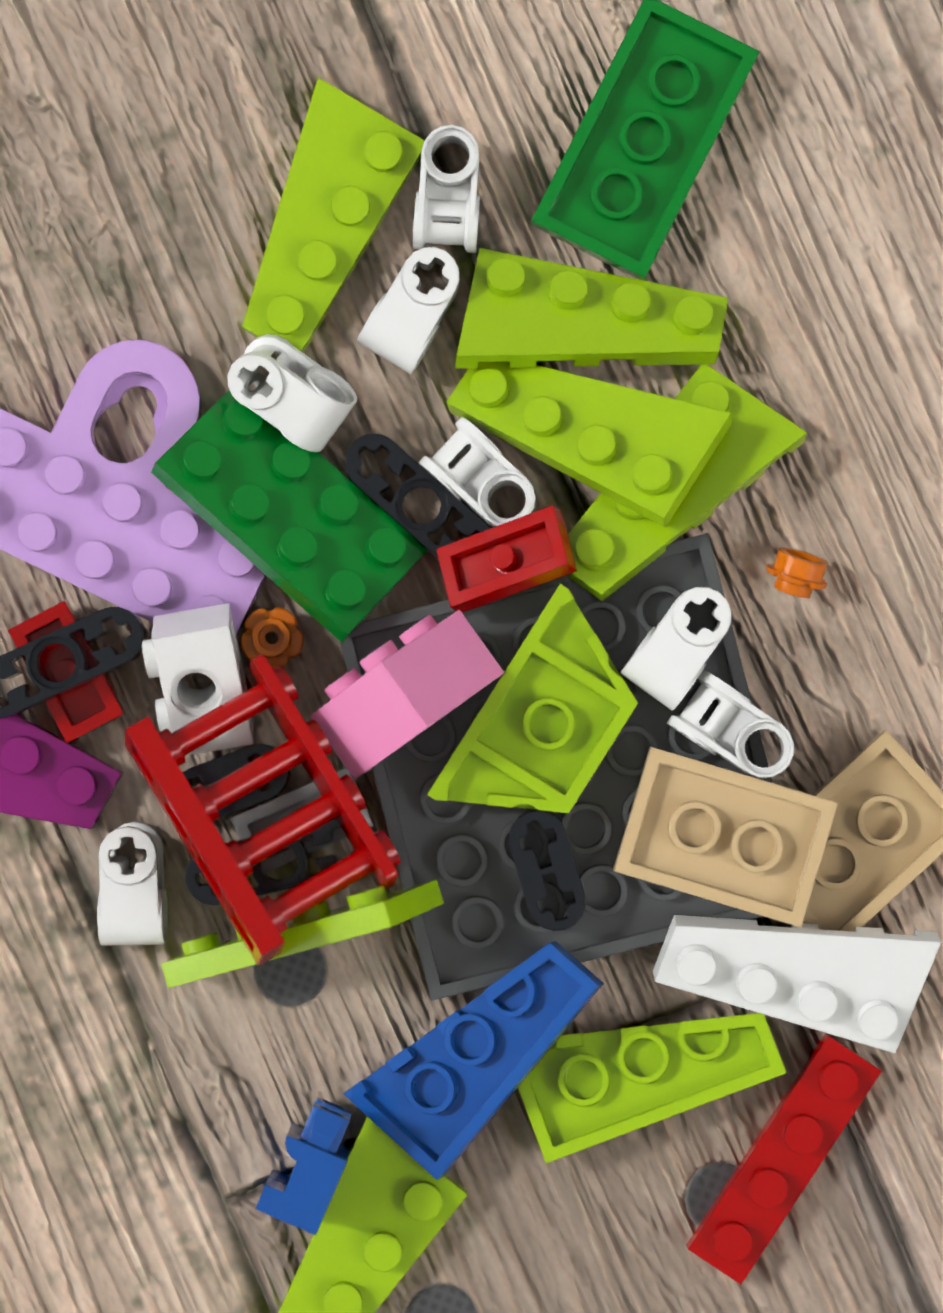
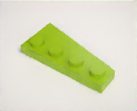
[566,364,807,601]

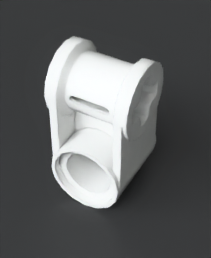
[413,125,480,253]
[357,247,459,374]
[227,334,357,452]
[418,416,536,528]
[620,587,731,711]
[667,670,794,778]
[97,821,168,946]

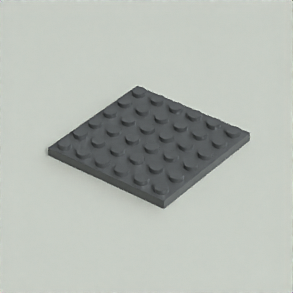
[340,533,773,1001]

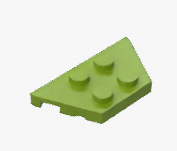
[427,584,638,813]

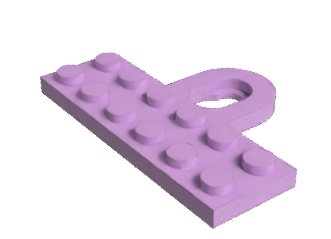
[0,340,266,637]

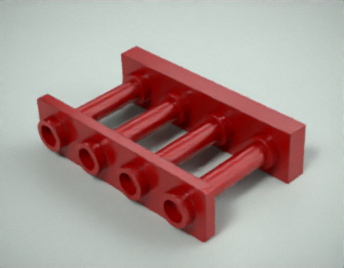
[125,654,400,967]

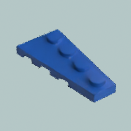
[343,941,604,1180]

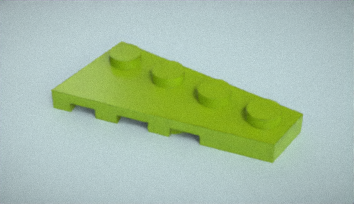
[242,77,425,353]
[454,248,729,369]
[446,362,733,528]
[161,879,444,988]
[518,1013,787,1164]
[278,1116,468,1313]

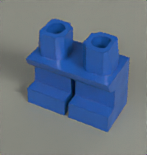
[255,1097,352,1235]

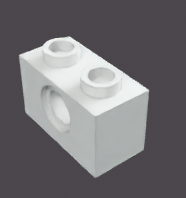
[142,603,254,756]

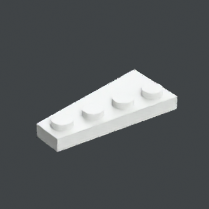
[653,915,941,1053]

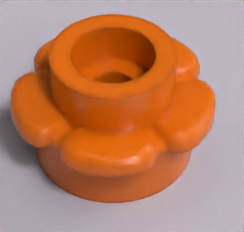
[766,547,828,598]
[240,607,304,669]

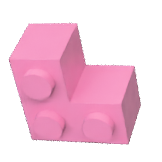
[310,609,505,779]

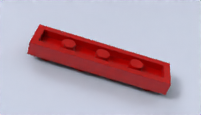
[686,1033,882,1285]

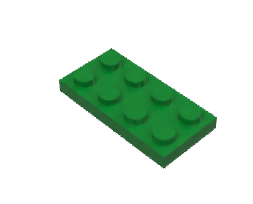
[531,0,760,280]
[151,390,428,643]

